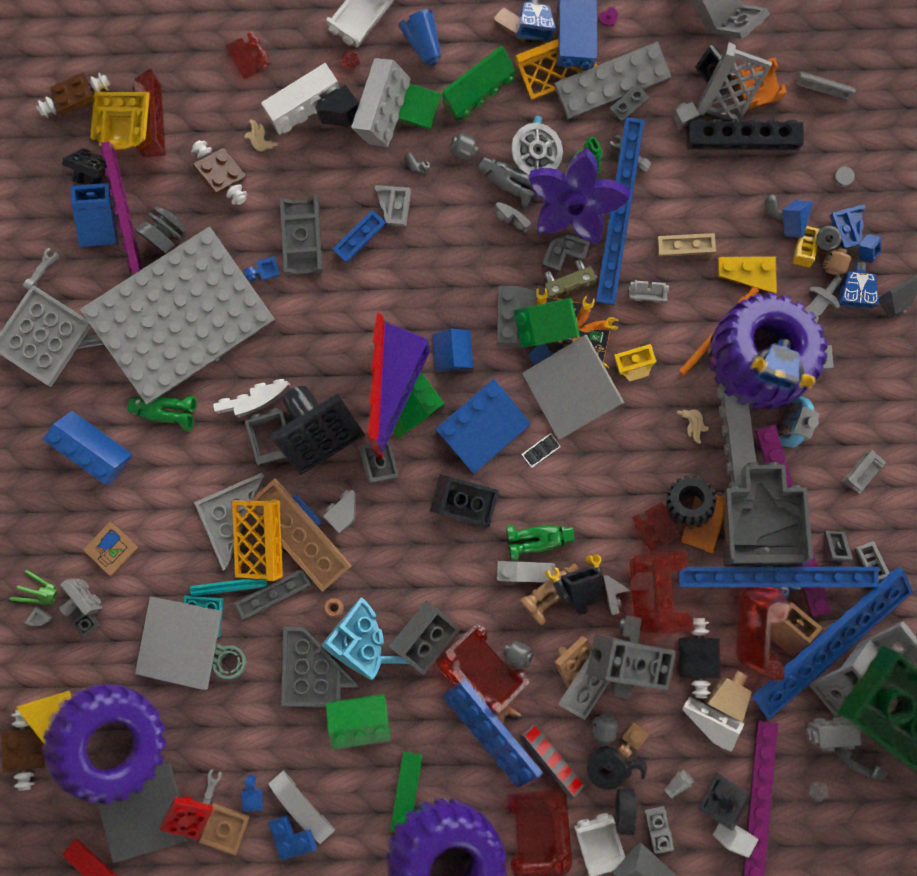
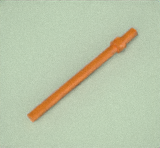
[679,287,759,376]

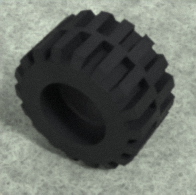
[666,475,717,529]

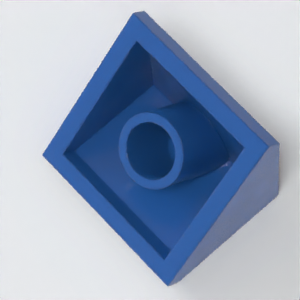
[433,328,473,371]

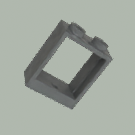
[245,408,288,466]

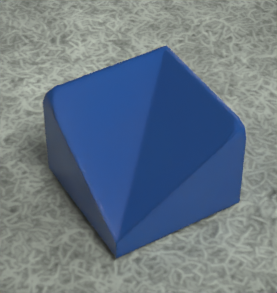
[859,234,882,263]

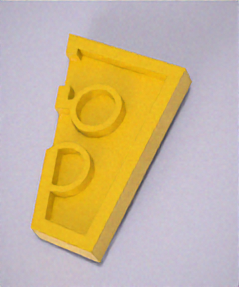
[717,257,777,294]

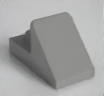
[603,575,630,615]

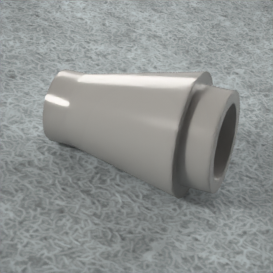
[664,769,694,798]

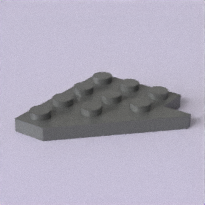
[281,626,358,707]

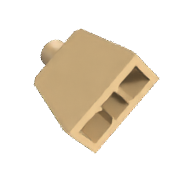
[705,671,752,722]

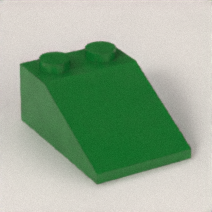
[513,298,580,348]
[393,373,445,439]

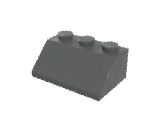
[497,286,536,347]
[389,601,460,675]
[612,842,677,876]

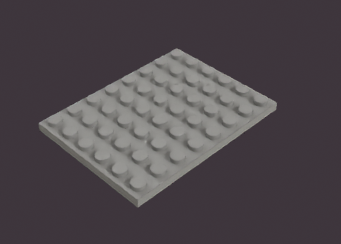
[80,226,275,405]

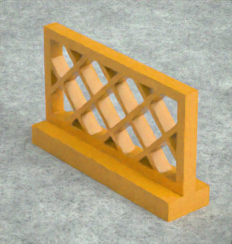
[514,39,597,100]
[232,500,283,581]

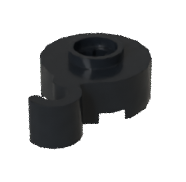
[587,746,648,790]

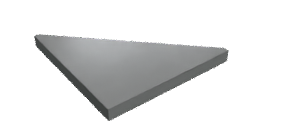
[194,473,264,570]

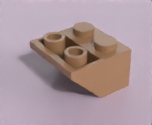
[761,601,822,657]

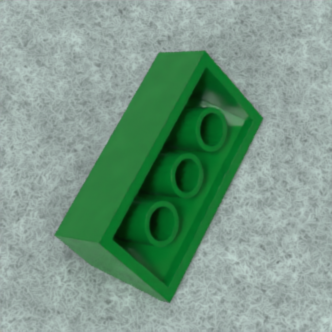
[442,45,515,122]

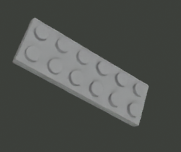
[554,42,671,119]

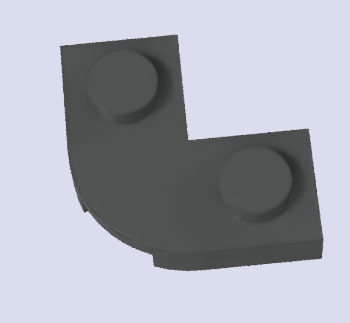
[542,235,590,272]

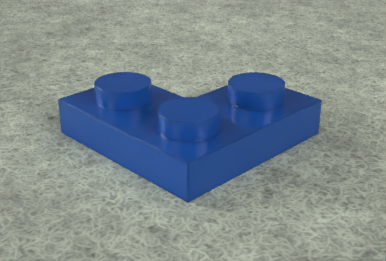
[268,815,317,860]

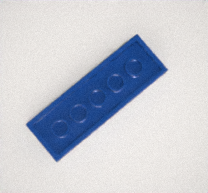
[442,679,542,788]

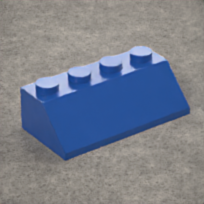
[42,411,133,485]

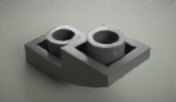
[60,597,100,637]

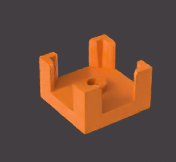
[737,58,787,110]

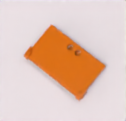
[681,495,724,554]

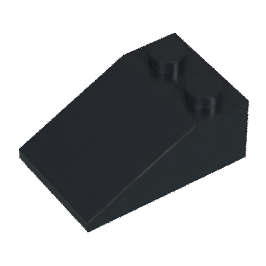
[430,474,499,527]

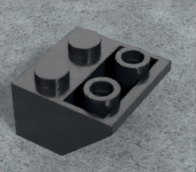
[315,85,359,127]

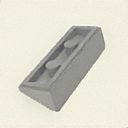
[796,72,856,100]

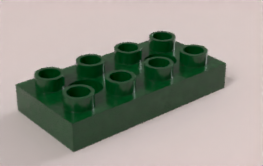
[837,645,917,775]

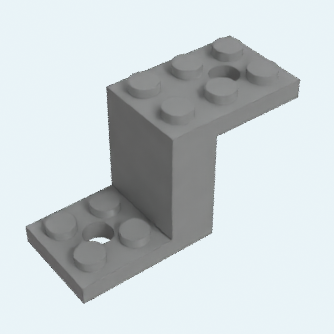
[692,0,770,39]
[809,622,917,716]

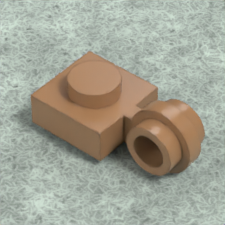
[617,721,649,759]

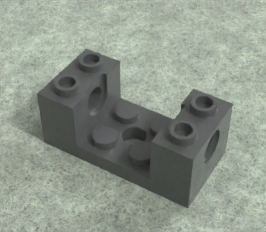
[586,634,676,690]

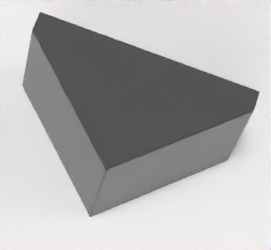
[824,531,853,562]

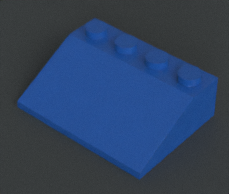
[436,378,531,474]

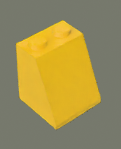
[17,690,71,744]

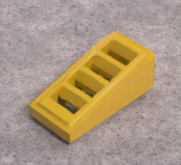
[792,226,819,268]

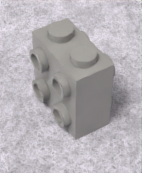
[805,716,861,751]

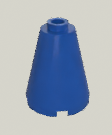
[398,9,441,66]

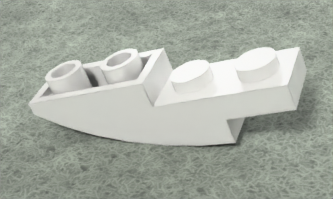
[213,379,291,417]

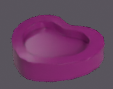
[598,7,618,27]

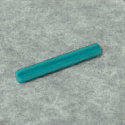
[190,578,267,596]

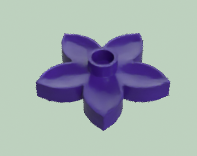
[529,148,630,245]

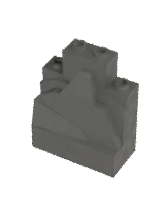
[723,462,813,567]

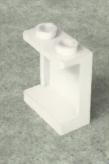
[574,813,625,876]

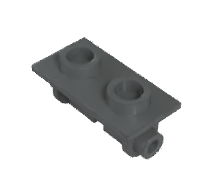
[609,85,650,121]

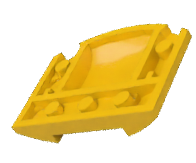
[90,92,150,150]

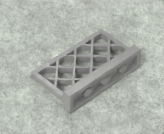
[697,43,772,121]

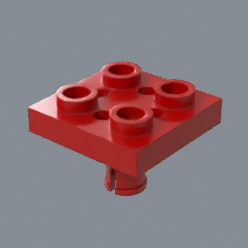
[160,796,213,839]

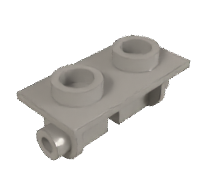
[629,280,669,303]

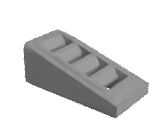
[855,541,889,583]

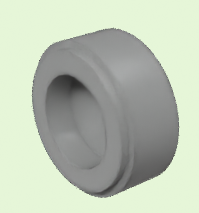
[834,167,855,187]

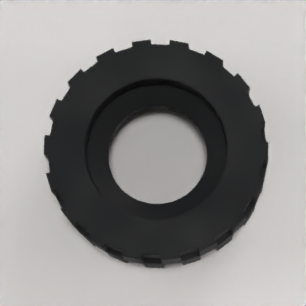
[615,788,637,835]

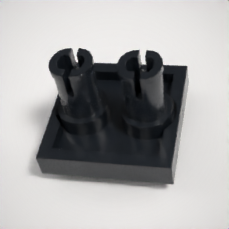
[62,148,107,184]

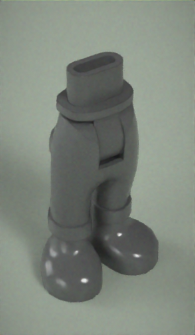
[478,157,535,210]

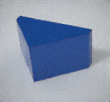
[782,200,813,238]

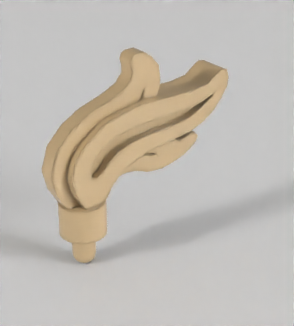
[245,119,278,151]
[677,410,709,444]

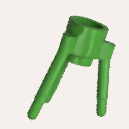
[10,570,58,606]

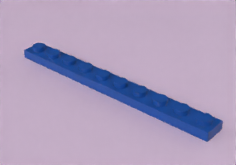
[596,117,645,306]
[678,567,879,587]

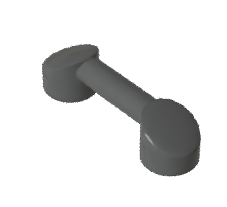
[835,747,888,779]

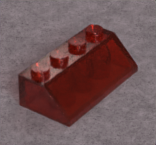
[132,69,166,157]

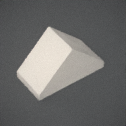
[713,823,759,857]

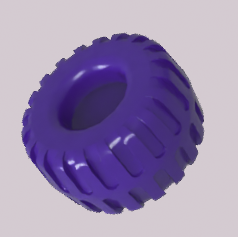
[708,293,828,409]
[42,684,166,805]
[386,798,506,876]

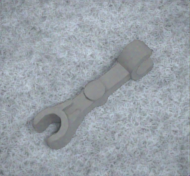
[610,135,651,172]
[23,248,59,290]
[203,769,222,804]

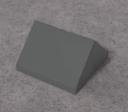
[359,440,399,485]

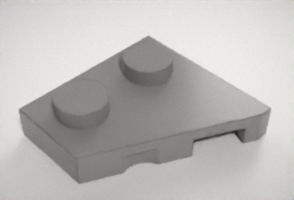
[375,185,411,226]

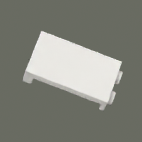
[326,0,394,48]

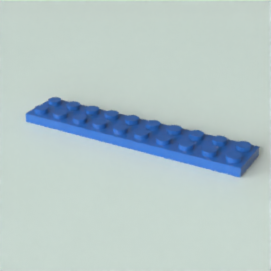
[751,567,913,720]

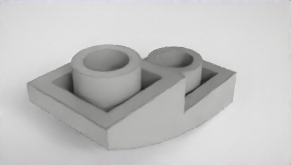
[495,202,531,233]
[645,806,674,854]

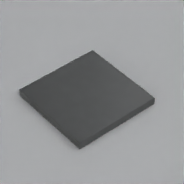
[97,762,191,863]

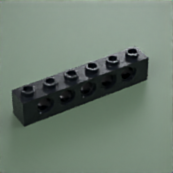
[687,119,804,150]

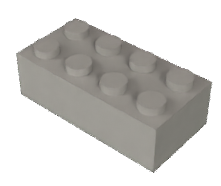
[351,58,411,147]

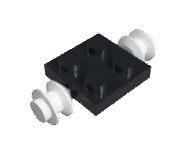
[679,618,721,698]

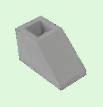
[324,490,356,533]

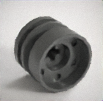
[135,204,187,254]

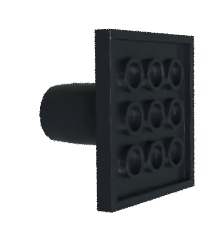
[269,386,365,475]

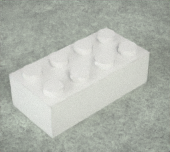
[261,63,339,135]

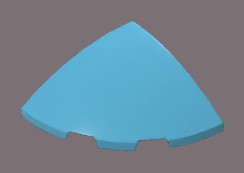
[321,597,384,680]

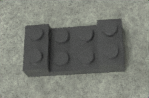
[280,195,324,275]
[611,615,643,699]

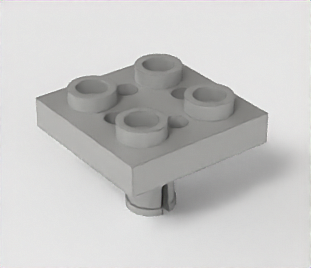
[59,579,103,617]

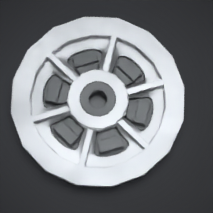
[511,123,563,175]

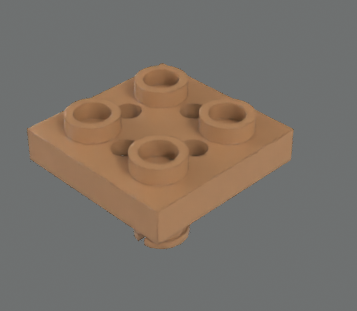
[555,636,591,688]

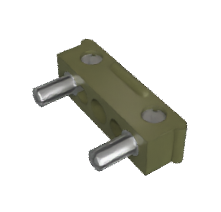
[545,259,597,299]

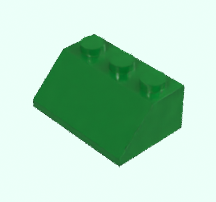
[326,694,391,750]

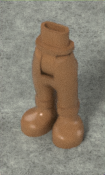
[520,563,580,626]

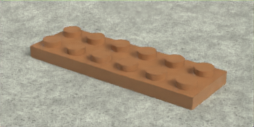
[249,479,352,592]

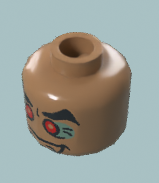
[823,247,851,277]

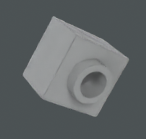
[672,102,699,129]

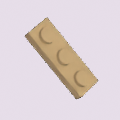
[657,233,716,257]

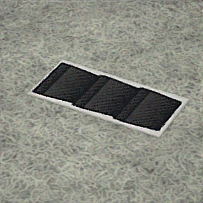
[522,433,561,468]

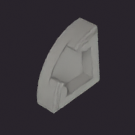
[25,607,53,626]

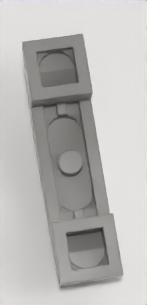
[269,770,336,844]

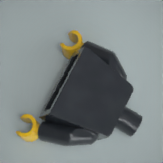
[545,555,605,614]

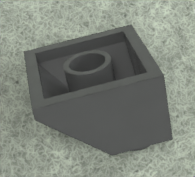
[879,275,917,318]

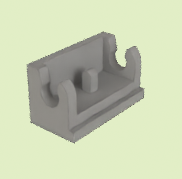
[842,450,886,494]

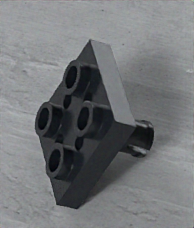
[698,773,752,831]

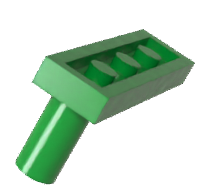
[390,751,423,833]

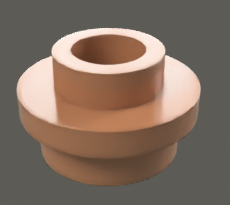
[324,598,344,618]

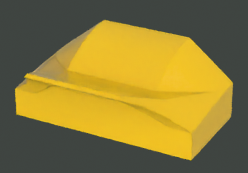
[614,344,657,382]

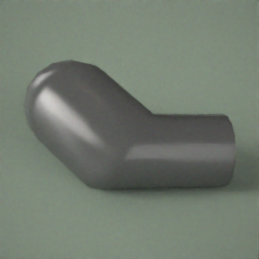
[404,152,430,174]
[764,195,783,221]

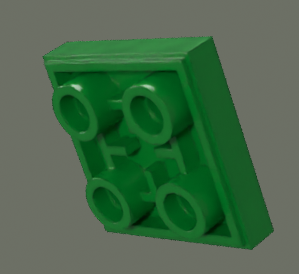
[398,84,442,130]

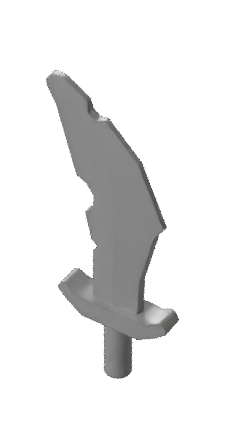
[804,276,842,323]

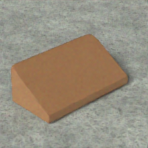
[493,7,527,43]

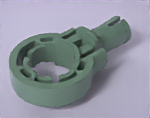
[212,644,247,680]

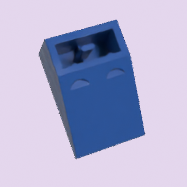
[71,183,117,247]

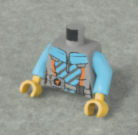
[778,396,819,448]

